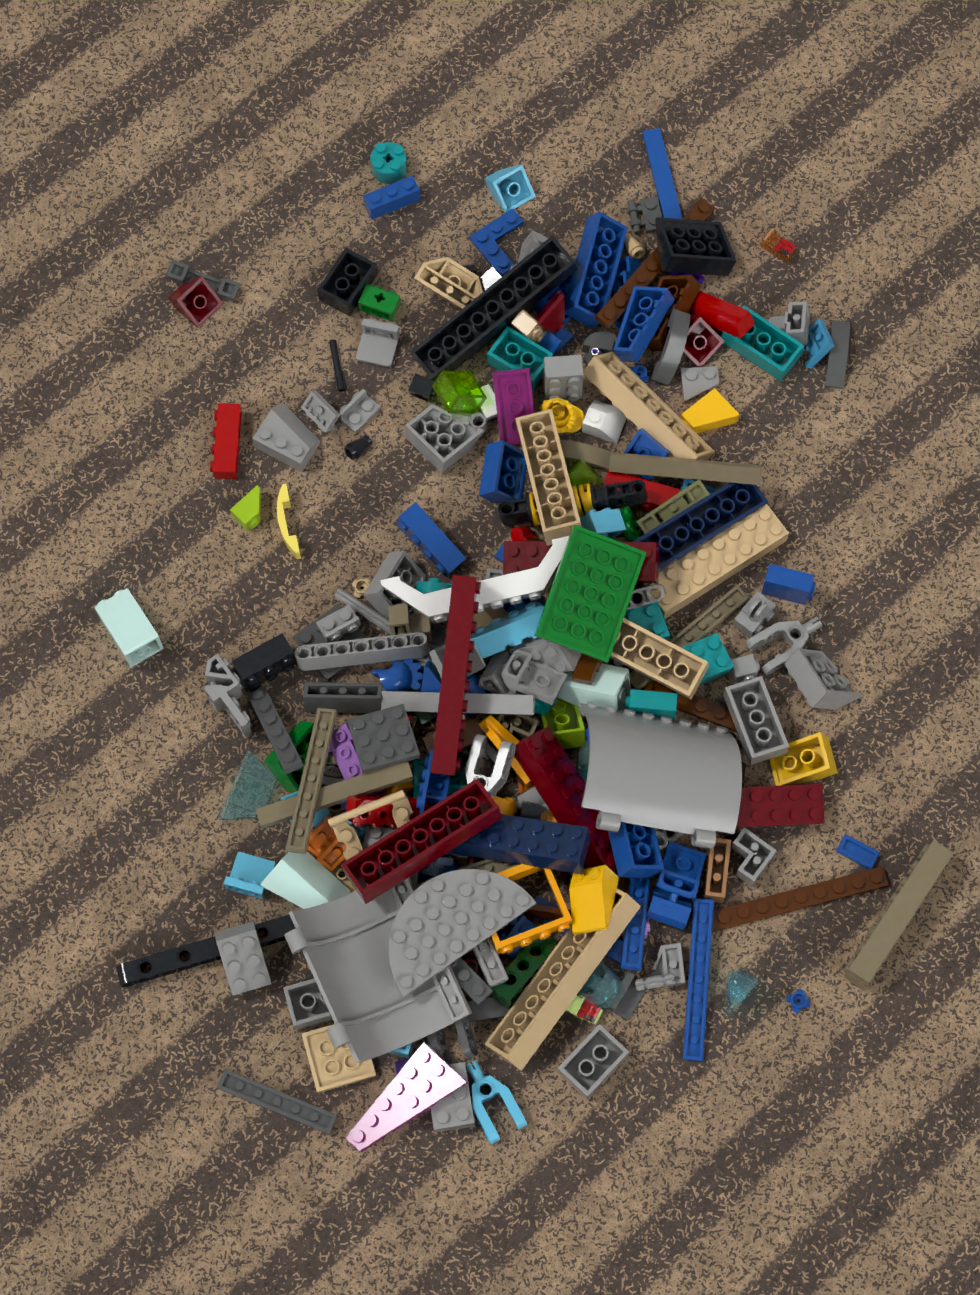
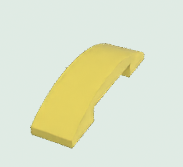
[277,484,301,559]

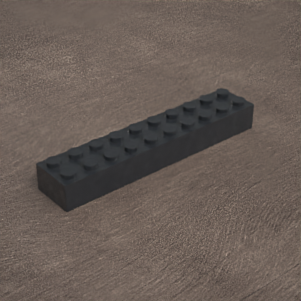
[409,235,578,384]

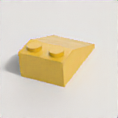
[769,732,838,786]
[569,865,619,935]

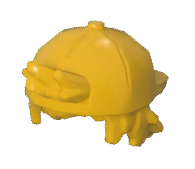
[539,397,585,433]

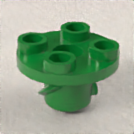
[614,506,642,542]

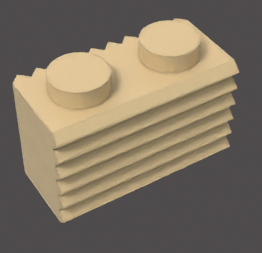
[512,310,547,343]

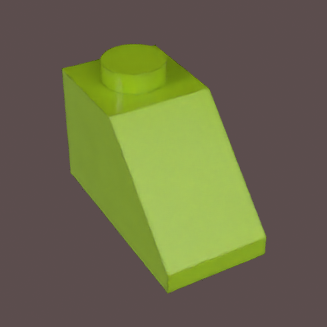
[230,485,261,531]

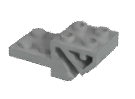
[478,649,567,705]
[204,654,252,738]

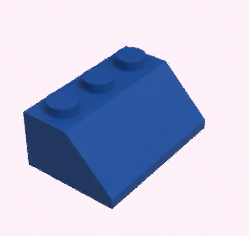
[479,440,527,503]

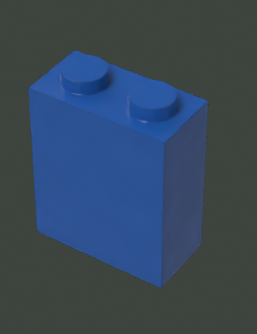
[761,564,816,605]

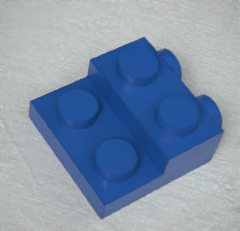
[624,428,670,481]

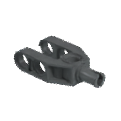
[428,1017,478,1064]

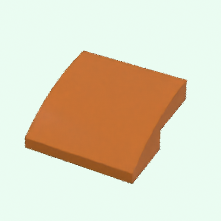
[307,815,347,872]

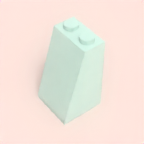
[94,588,164,668]
[557,663,631,711]
[260,852,351,909]

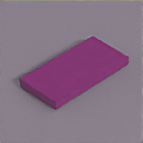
[492,368,535,445]

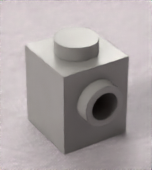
[731,654,760,683]

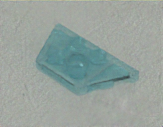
[219,750,277,820]

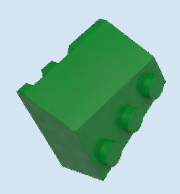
[264,721,331,793]

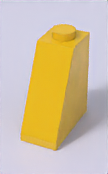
[681,388,739,433]

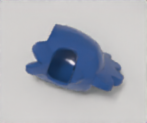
[371,658,423,692]

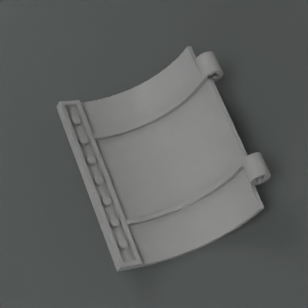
[579,702,742,849]
[284,877,472,1063]

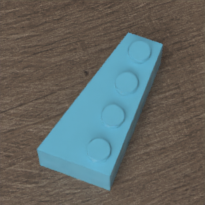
[472,602,544,658]

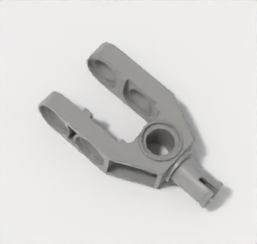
[745,616,822,675]
[465,734,516,797]

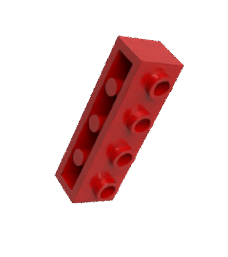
[346,795,428,828]

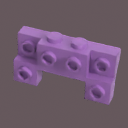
[328,723,383,811]

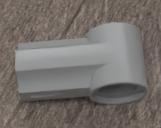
[452,412,488,434]

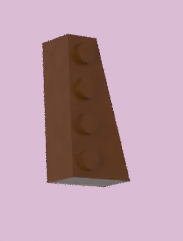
[648,275,702,351]

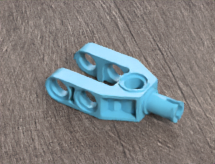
[466,1060,527,1145]

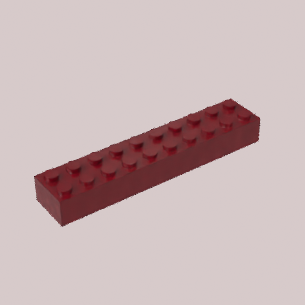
[431,575,481,776]

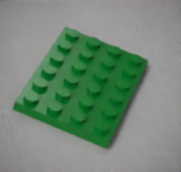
[534,525,647,663]

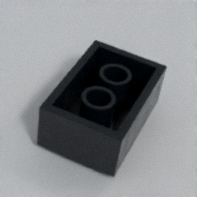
[317,248,378,316]
[231,633,297,692]

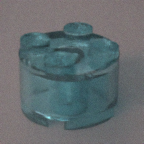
[578,962,622,1009]

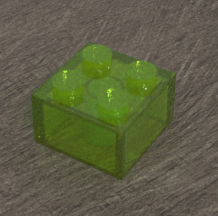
[432,371,487,413]

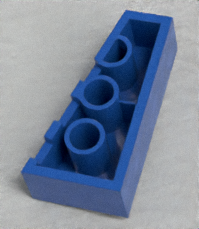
[613,286,675,363]
[395,502,466,576]

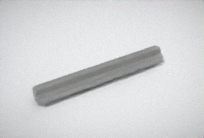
[334,588,392,635]

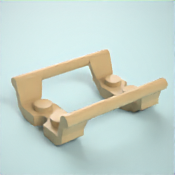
[328,790,413,861]

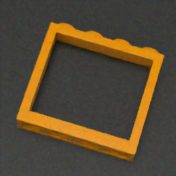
[490,864,572,954]

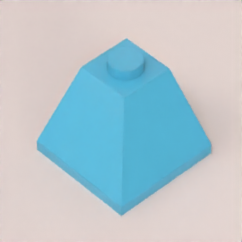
[484,164,536,213]

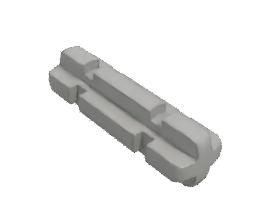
[635,973,675,991]

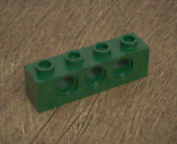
[490,937,558,1010]

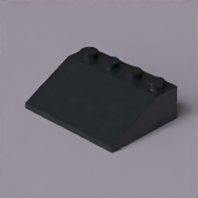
[655,217,737,276]

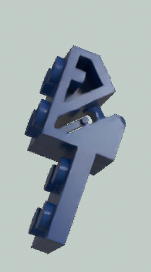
[646,841,706,930]

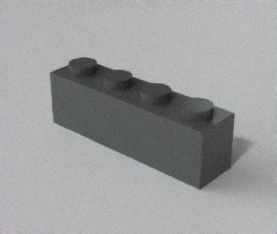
[303,682,383,713]

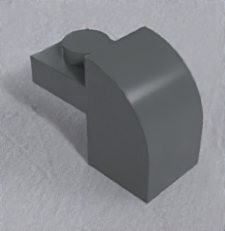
[583,332,616,366]

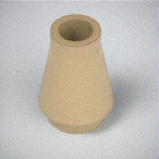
[624,233,645,260]

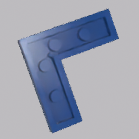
[469,209,523,276]

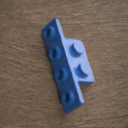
[416,749,451,815]

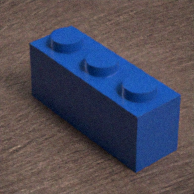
[363,175,421,220]

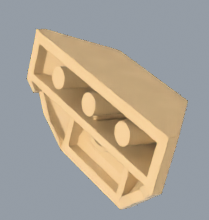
[414,257,483,310]

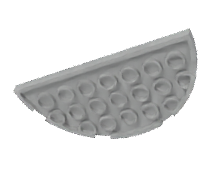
[389,869,536,998]

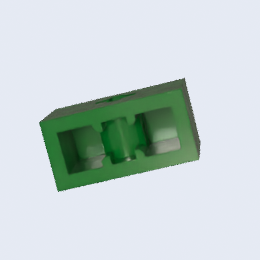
[358,284,401,322]

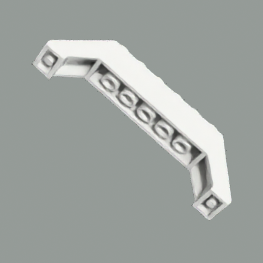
[380,536,569,623]

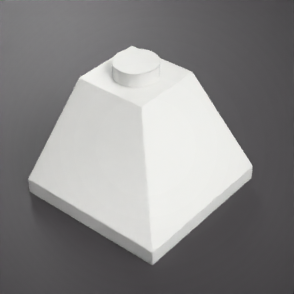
[582,400,627,444]

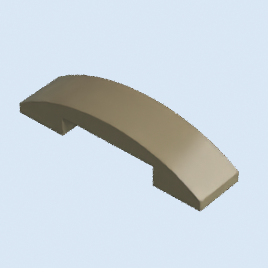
[560,440,610,473]

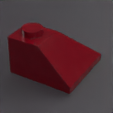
[168,276,224,328]
[535,289,565,334]
[683,314,725,367]

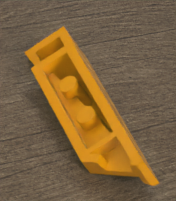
[478,715,530,784]

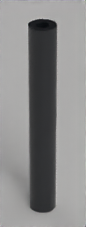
[329,340,345,392]

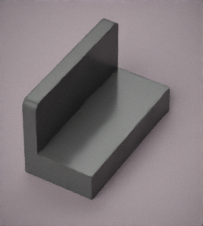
[607,971,647,1020]

